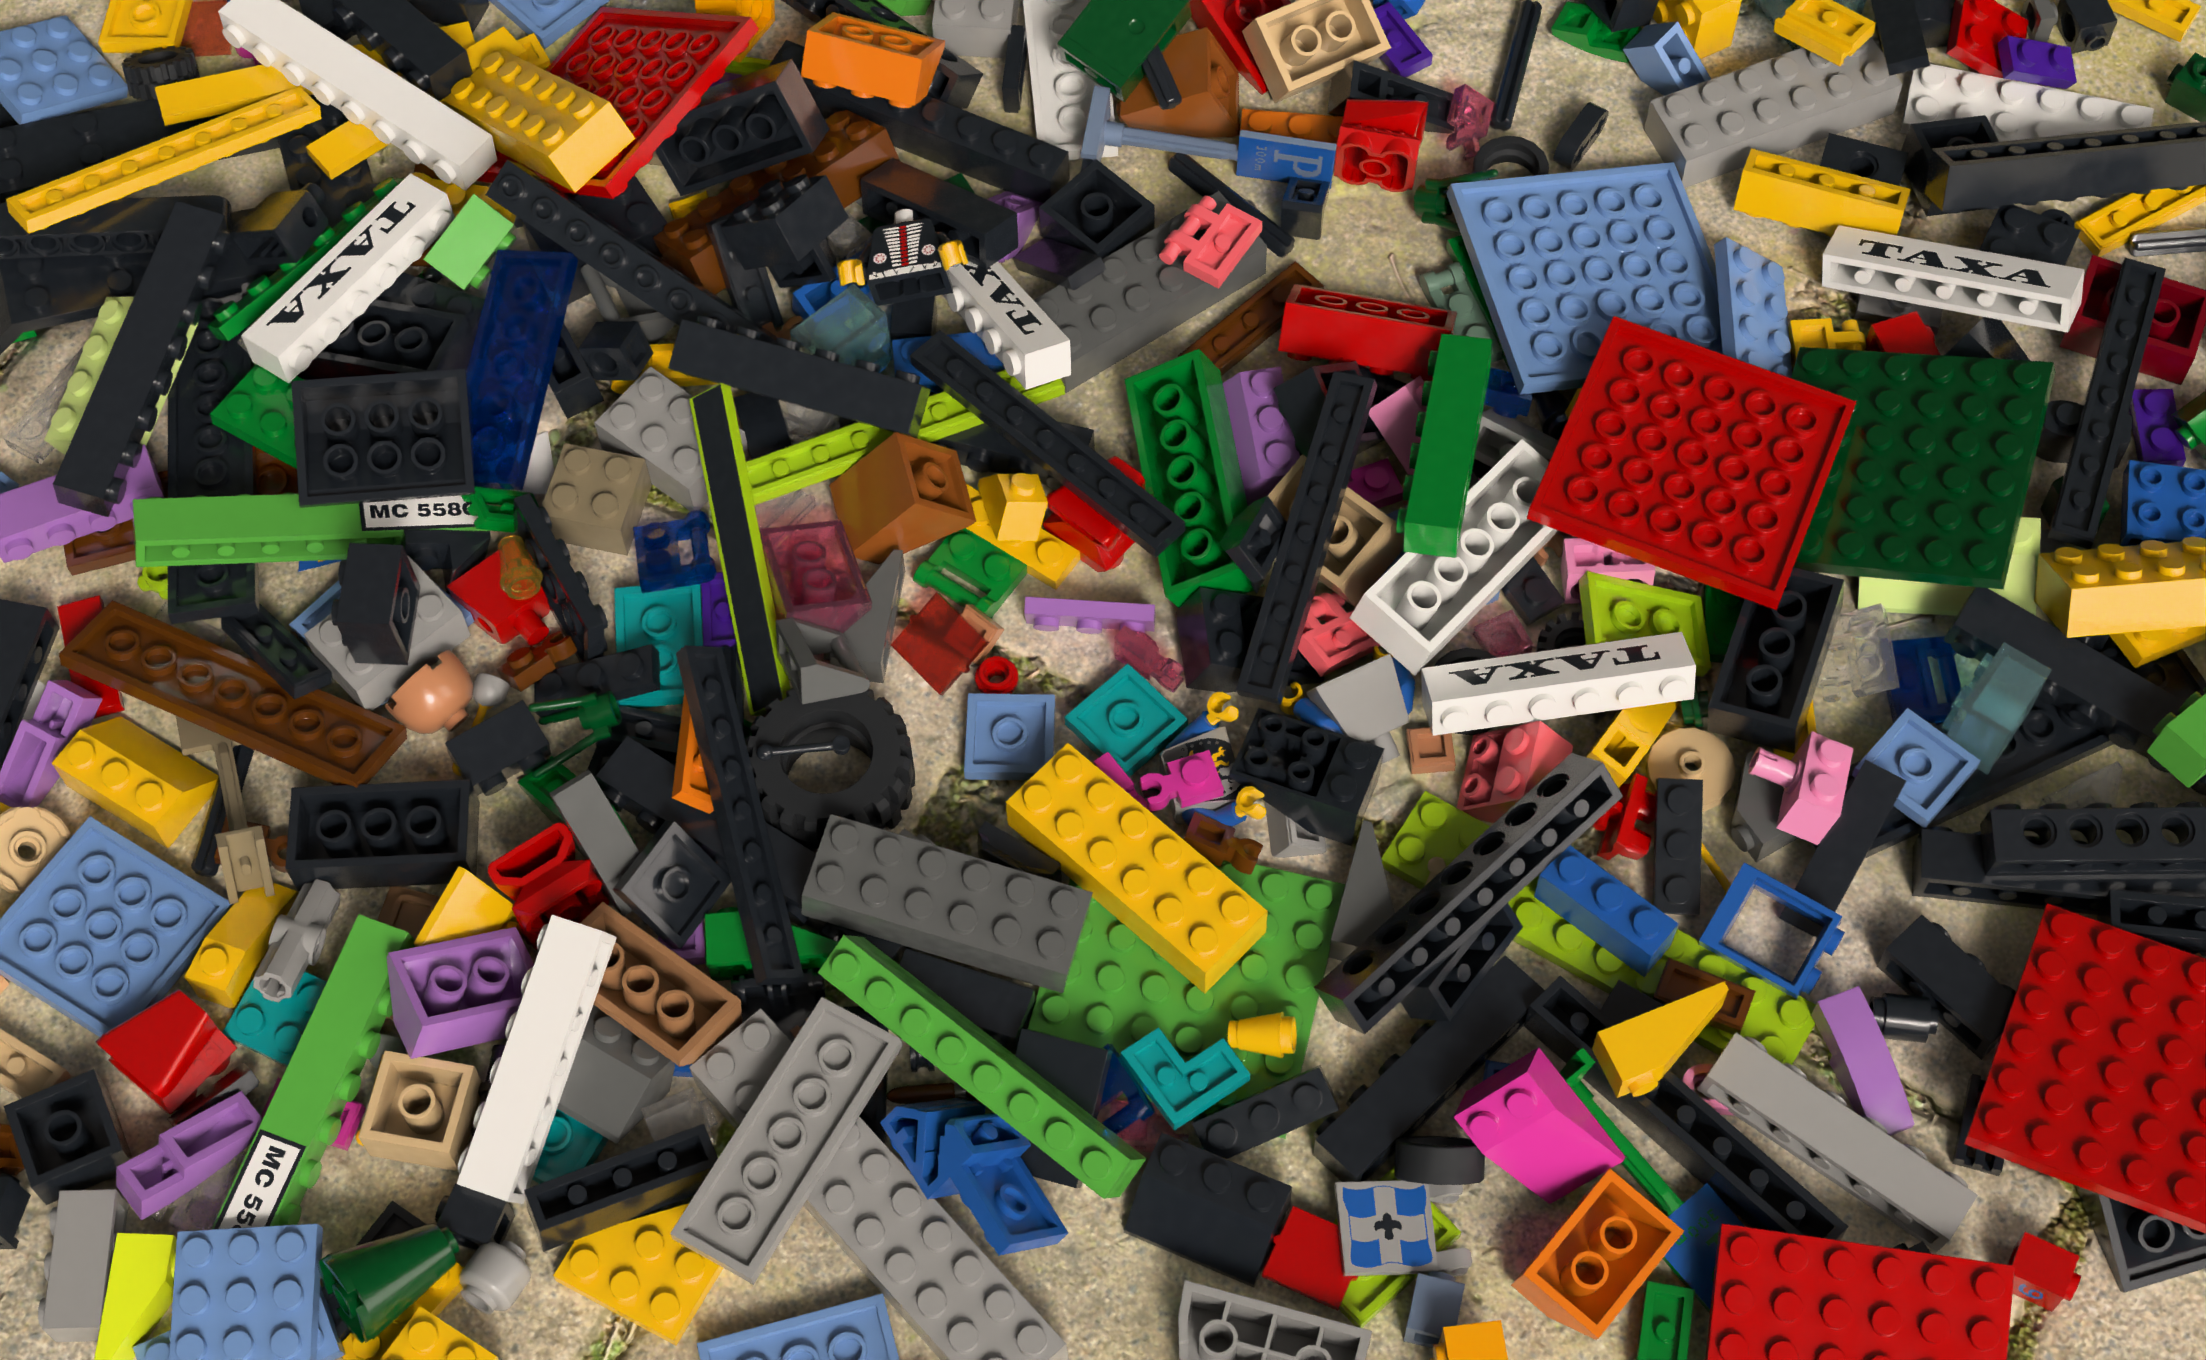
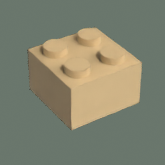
[358,1050,482,1171]

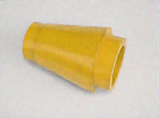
[1228,1012,1297,1058]

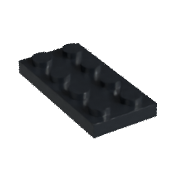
[513,493,608,662]

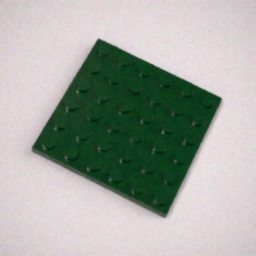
[1791,347,2056,590]

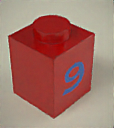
[2007,1232,2081,1312]

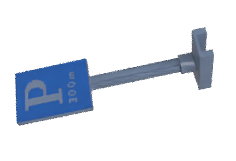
[1081,85,1337,190]

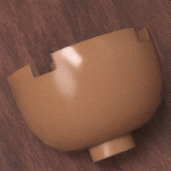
[385,649,474,734]

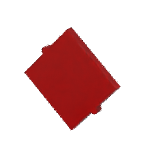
[1262,1206,1358,1311]

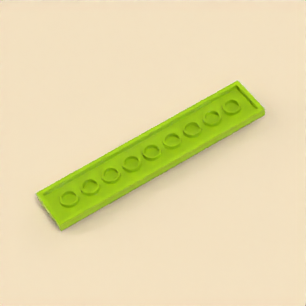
[1381,791,1816,1065]

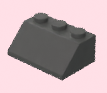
[557,1005,675,1144]

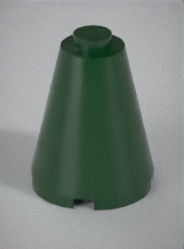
[317,1223,459,1343]

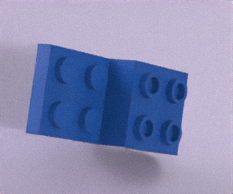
[2120,460,2206,547]
[880,1098,1068,1256]

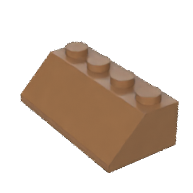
[580,902,742,1067]

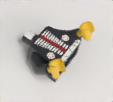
[837,209,968,307]

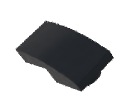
[733,393,792,460]

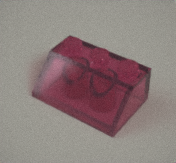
[759,520,872,633]

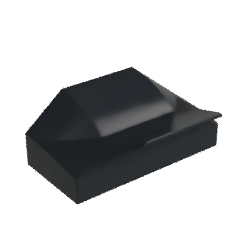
[1219,496,1287,594]
[977,821,1062,883]

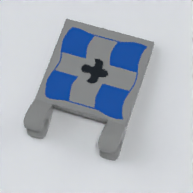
[1334,1180,1472,1276]

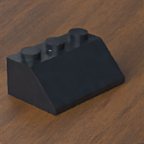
[1124,1132,1292,1288]

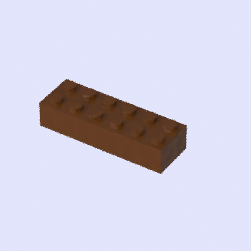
[653,109,900,295]

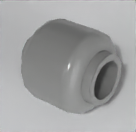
[459,1240,531,1314]

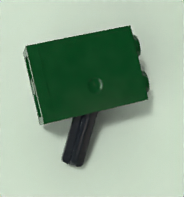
[1057,0,1192,110]

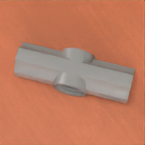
[253,879,341,1003]

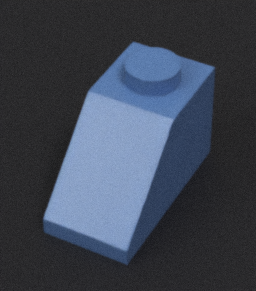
[1623,21,1711,96]

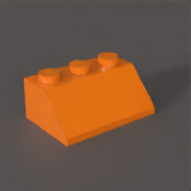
[801,12,945,108]
[1511,1168,1684,1340]

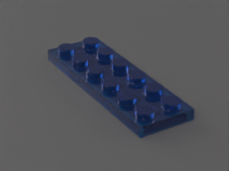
[467,250,578,491]

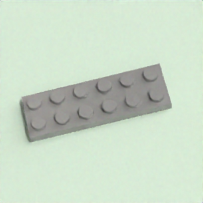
[670,997,903,1285]

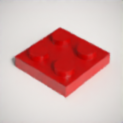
[1946,0,2029,81]

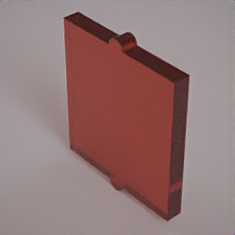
[181,0,232,57]
[891,592,989,696]

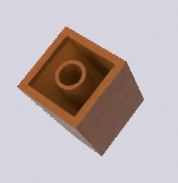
[1116,27,1240,138]
[829,432,976,564]

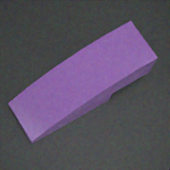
[0,680,103,808]
[1811,986,1915,1136]
[116,1091,263,1220]

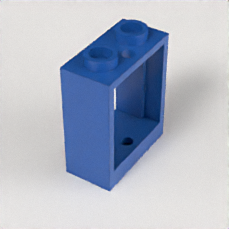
[1699,862,1845,999]

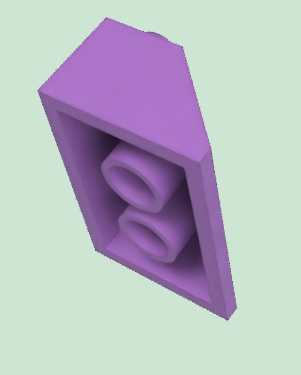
[1223,366,1300,506]
[387,927,534,1059]

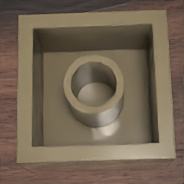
[542,443,652,556]

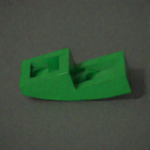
[1551,2,1642,63]

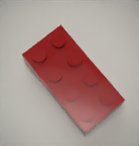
[1278,284,1457,381]

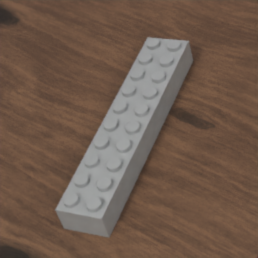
[689,1009,1069,1360]

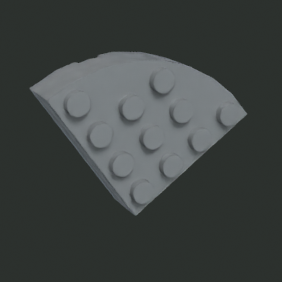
[1178,1280,1372,1360]

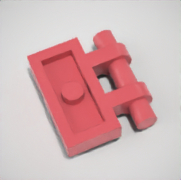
[1159,195,1263,289]
[1298,592,1380,677]

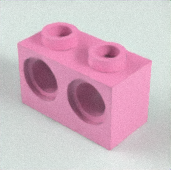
[1560,538,1655,604]

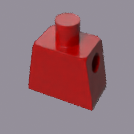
[447,540,551,646]

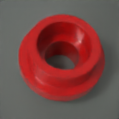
[975,656,1019,694]

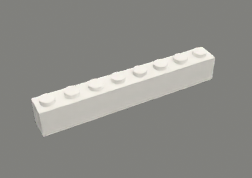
[218,0,497,191]

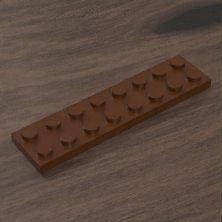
[59,600,407,788]

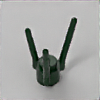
[1414,169,1498,234]
[528,691,622,779]

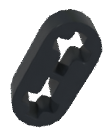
[1553,102,1609,170]

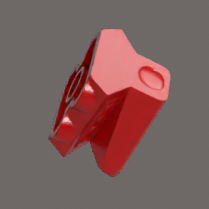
[1334,99,1428,192]
[1043,456,1145,572]
[488,822,609,950]
[95,989,237,1115]

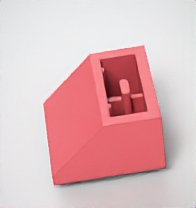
[1457,721,1574,823]

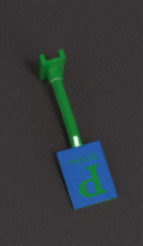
[1559,1048,1745,1313]

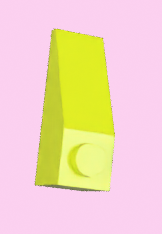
[94,1233,177,1360]

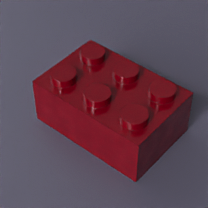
[2059,255,2206,385]

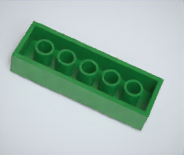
[1124,349,1264,608]

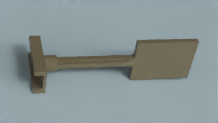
[175,715,275,904]

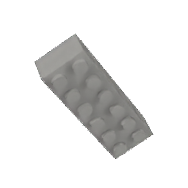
[1644,37,1902,188]

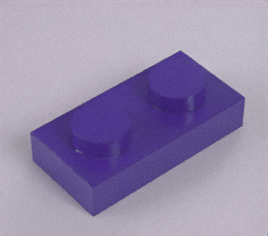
[1374,2,1433,78]
[1997,36,2077,90]
[2129,389,2186,467]
[701,572,737,647]

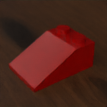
[1189,0,1291,95]

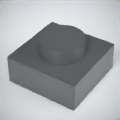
[2021,0,2058,42]

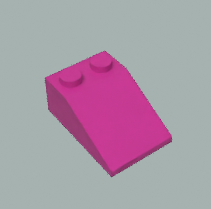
[1453,1047,1625,1204]

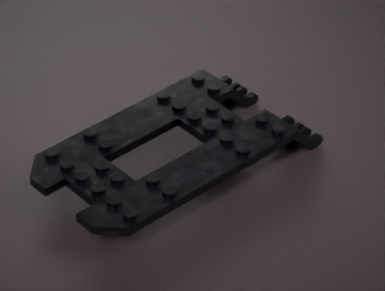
[0,95,406,355]

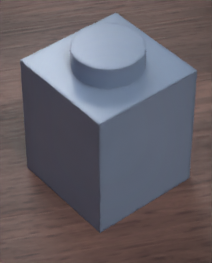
[1404,1271,1465,1348]

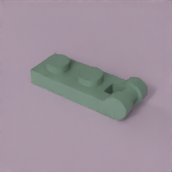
[1419,262,1503,363]

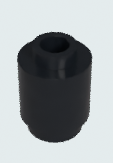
[1869,993,1938,1043]

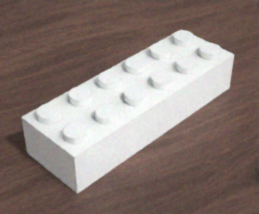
[1349,439,1559,676]

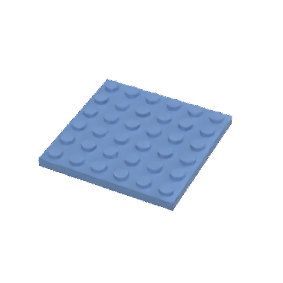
[1446,162,1723,395]

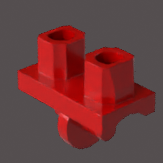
[1593,773,1655,860]

